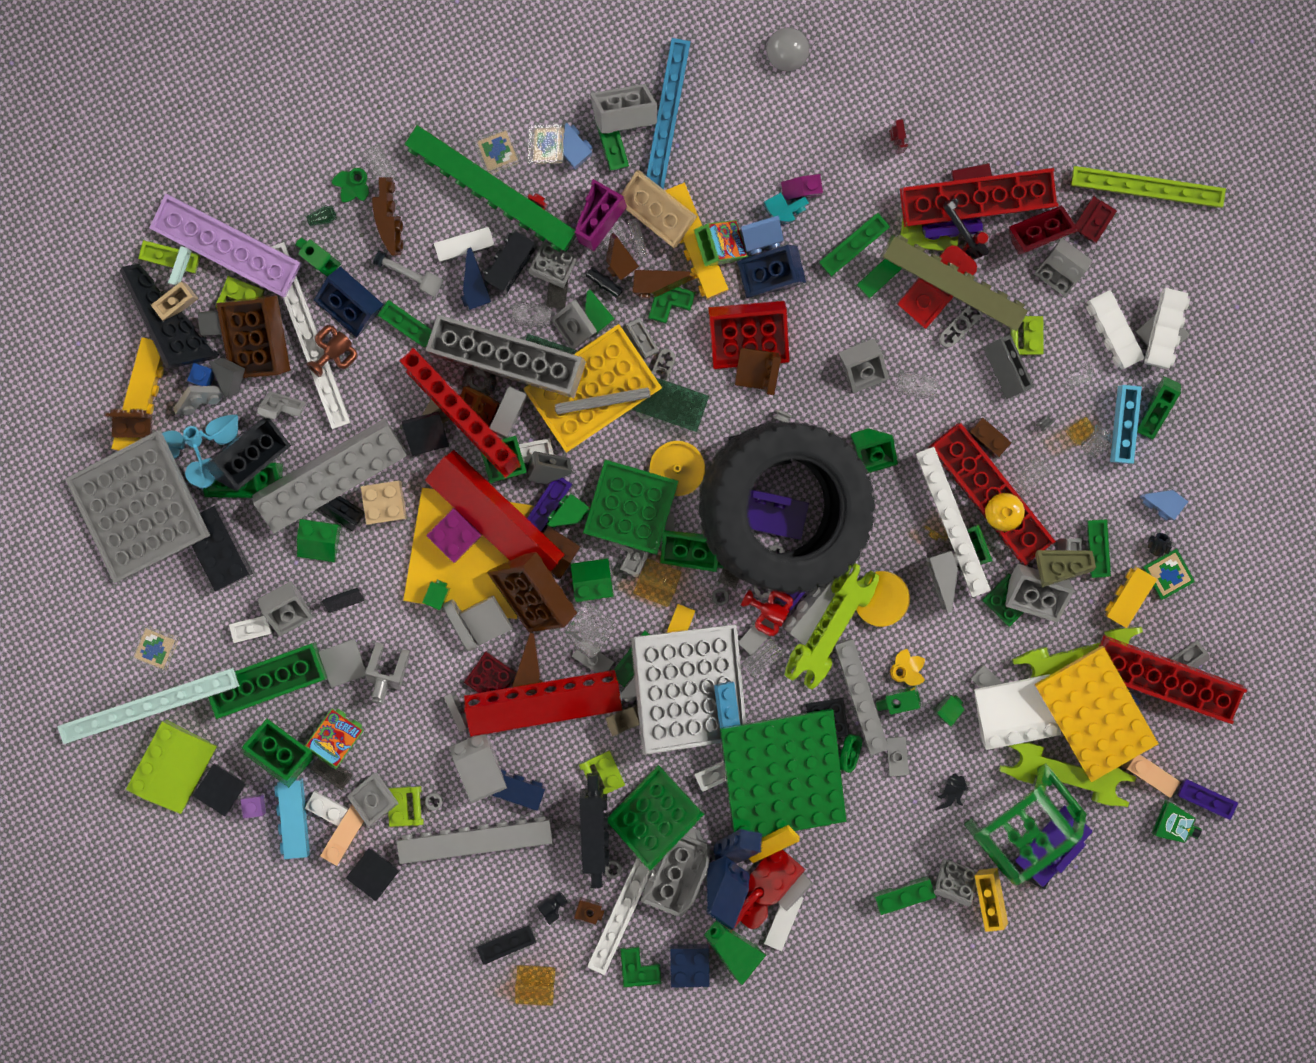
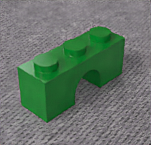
[873,876,936,915]

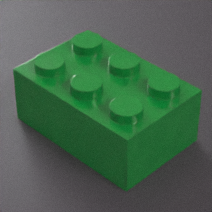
[242,718,314,788]

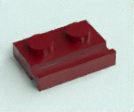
[889,119,908,154]
[1075,196,1117,244]

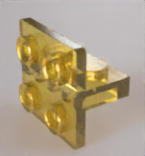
[633,558,682,607]
[515,965,555,1006]

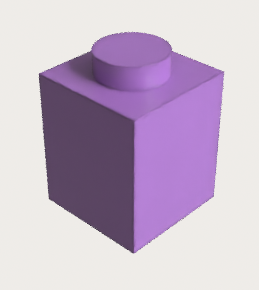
[241,794,266,818]

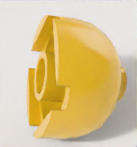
[985,493,1025,531]

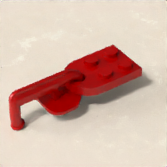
[896,231,989,329]
[734,849,806,929]

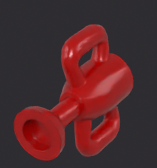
[740,589,793,636]

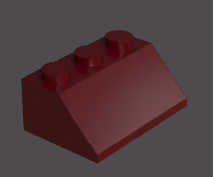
[1009,205,1078,255]

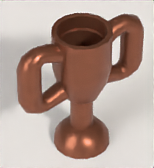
[307,325,358,377]

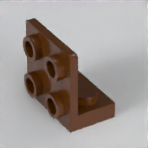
[735,348,781,395]
[105,409,152,438]

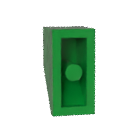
[585,289,615,335]
[932,694,965,727]

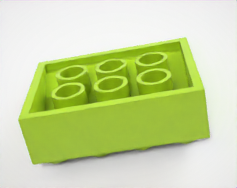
[126,719,217,814]

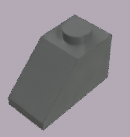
[526,451,572,484]

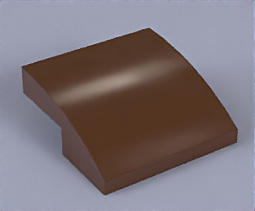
[460,386,501,428]

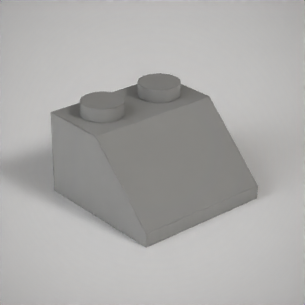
[839,338,889,393]
[258,581,313,636]

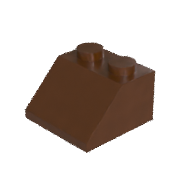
[543,526,581,579]

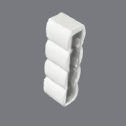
[1144,288,1190,369]
[1086,290,1145,370]

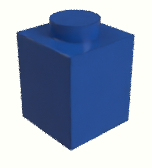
[187,363,215,386]

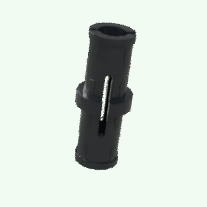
[585,267,624,298]

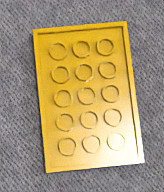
[523,324,662,453]
[1034,646,1159,782]

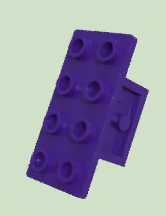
[748,490,809,540]
[1015,805,1093,887]

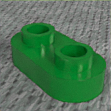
[839,734,862,773]

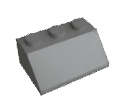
[590,84,657,133]
[1005,563,1074,622]

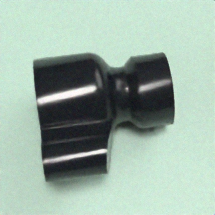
[537,891,568,925]

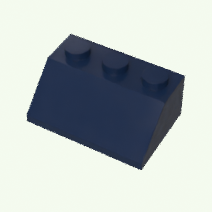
[314,266,384,338]

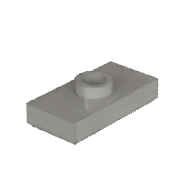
[572,641,614,673]
[886,736,909,777]

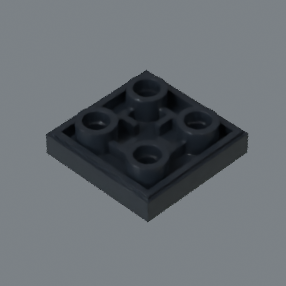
[401,411,449,456]
[805,697,849,738]
[193,763,247,817]
[346,847,400,901]

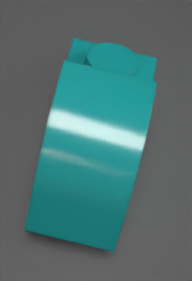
[763,192,809,224]

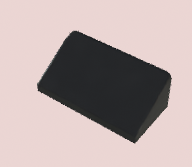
[321,495,365,531]
[322,587,365,613]

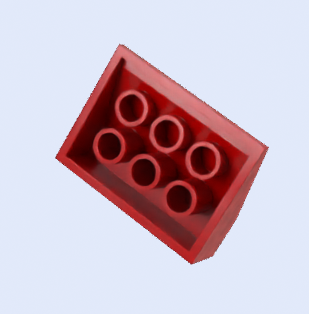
[708,301,790,369]

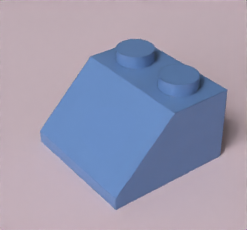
[740,216,784,255]

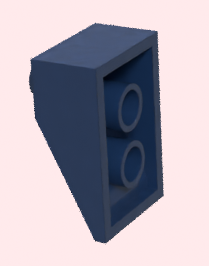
[737,244,806,298]
[707,856,750,930]

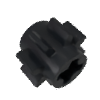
[1147,533,1172,557]

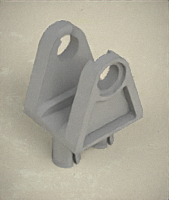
[365,642,410,705]

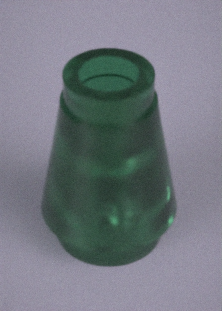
[306,205,337,226]

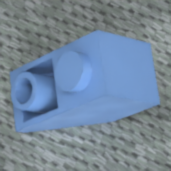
[562,123,592,170]
[1140,490,1188,521]

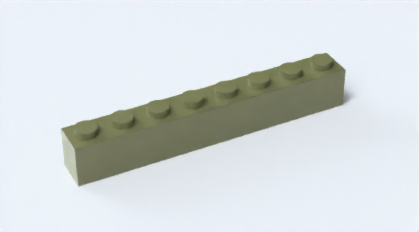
[880,234,1028,331]

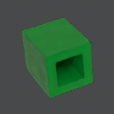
[422,579,451,610]

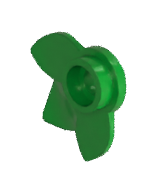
[332,168,369,203]

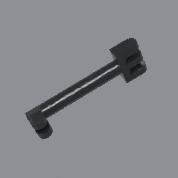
[943,198,989,260]

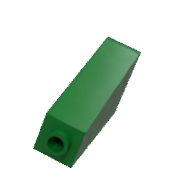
[704,920,766,985]

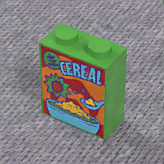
[694,220,748,267]
[305,708,364,770]

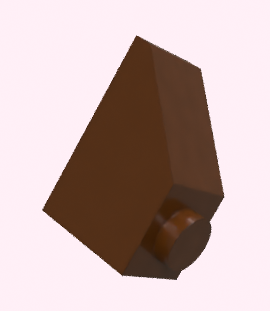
[606,232,639,280]

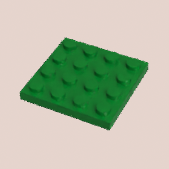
[583,459,679,555]
[608,765,705,870]

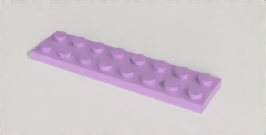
[149,194,302,297]

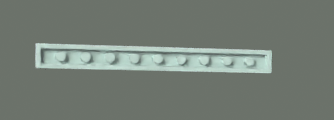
[57,668,239,744]

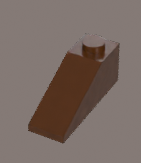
[633,270,695,300]
[512,632,543,694]

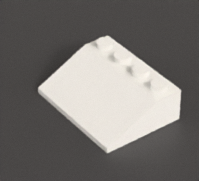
[974,674,1061,750]

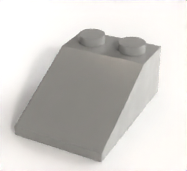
[925,550,959,613]
[449,734,507,804]

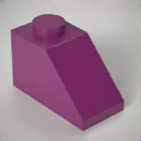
[781,174,823,201]

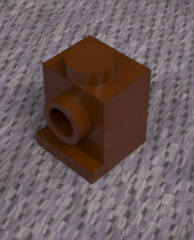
[574,897,605,925]

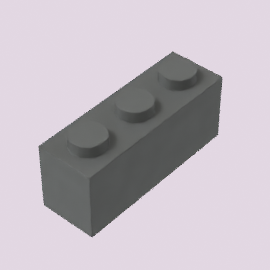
[983,334,1034,399]

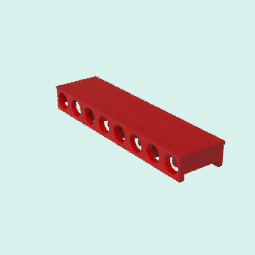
[899,168,1058,227]
[399,348,521,478]
[928,423,1056,566]
[425,450,565,571]
[1099,635,1248,725]
[464,670,622,737]

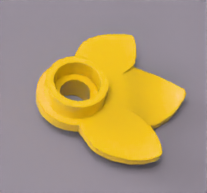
[890,649,925,686]

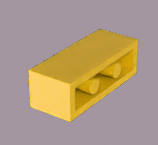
[1105,566,1157,628]
[975,868,1008,932]

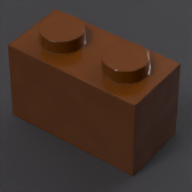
[968,417,1012,458]

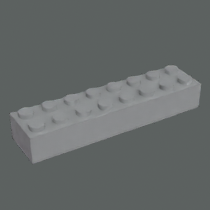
[425,315,586,398]
[252,418,407,533]

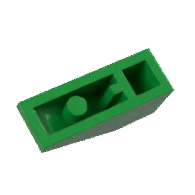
[1137,376,1181,440]

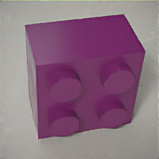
[426,508,483,563]

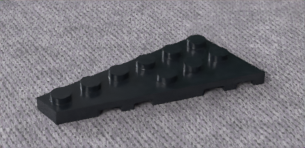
[120,264,219,369]

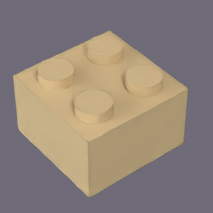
[361,481,407,525]

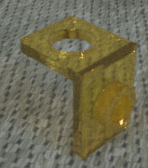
[1065,417,1096,447]
[922,525,948,541]

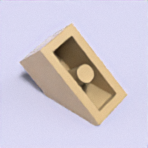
[151,281,198,321]

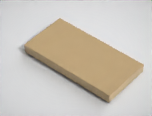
[621,170,697,248]

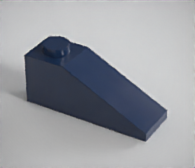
[461,247,491,310]

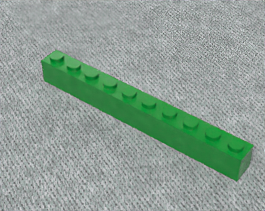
[405,125,576,252]

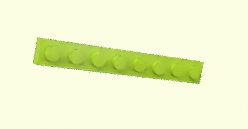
[1070,166,1226,208]

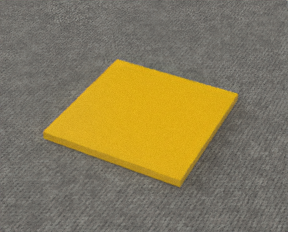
[403,487,535,619]

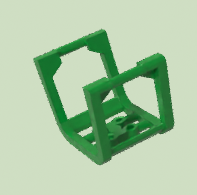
[964,763,1087,886]

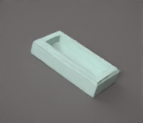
[168,246,191,286]

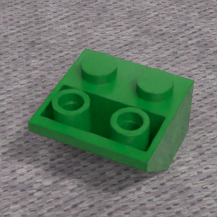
[547,494,590,527]

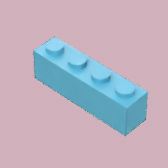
[1110,385,1142,464]
[275,778,310,859]

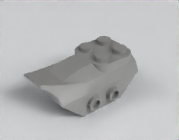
[640,828,710,918]

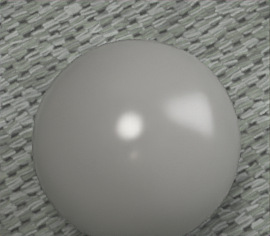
[766,27,809,71]

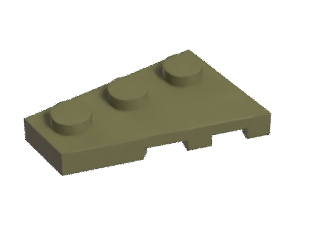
[1035,550,1096,587]

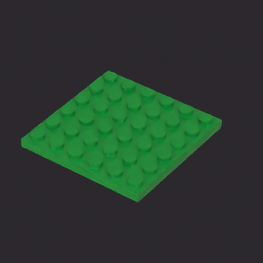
[720,709,847,837]

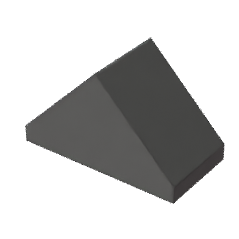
[209,358,245,398]

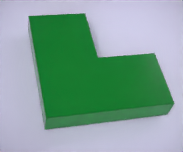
[648,287,696,324]
[620,946,662,987]

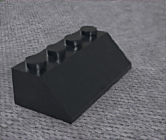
[204,417,291,491]

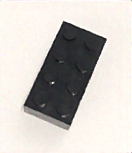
[191,505,253,592]

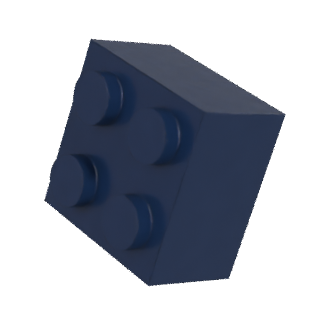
[670,944,710,988]

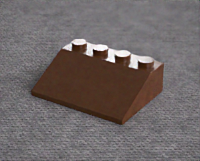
[216,295,291,378]
[487,552,577,632]

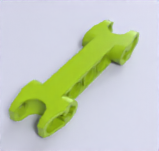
[784,562,879,690]
[1012,626,1143,678]
[999,742,1136,807]

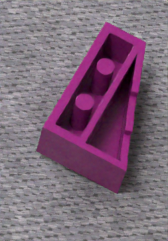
[575,179,627,251]

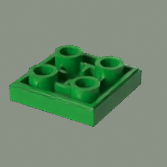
[982,573,1024,627]

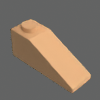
[1122,755,1181,798]
[321,805,364,866]

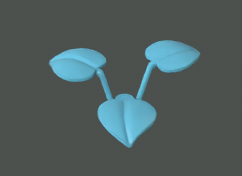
[162,415,238,488]

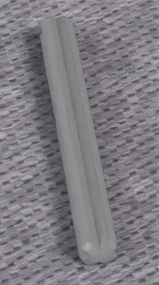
[555,388,650,414]

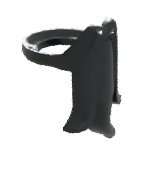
[935,773,969,811]

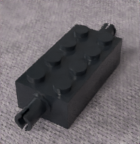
[579,773,610,889]

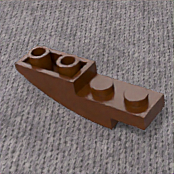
[372,177,404,255]

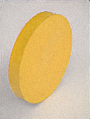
[650,441,705,496]
[856,571,910,627]

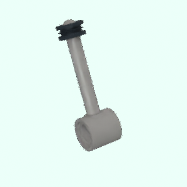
[373,250,444,297]

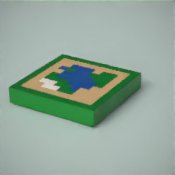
[1142,548,1195,600]

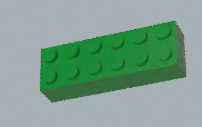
[208,642,327,719]

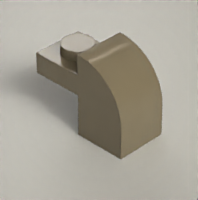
[605,704,640,736]

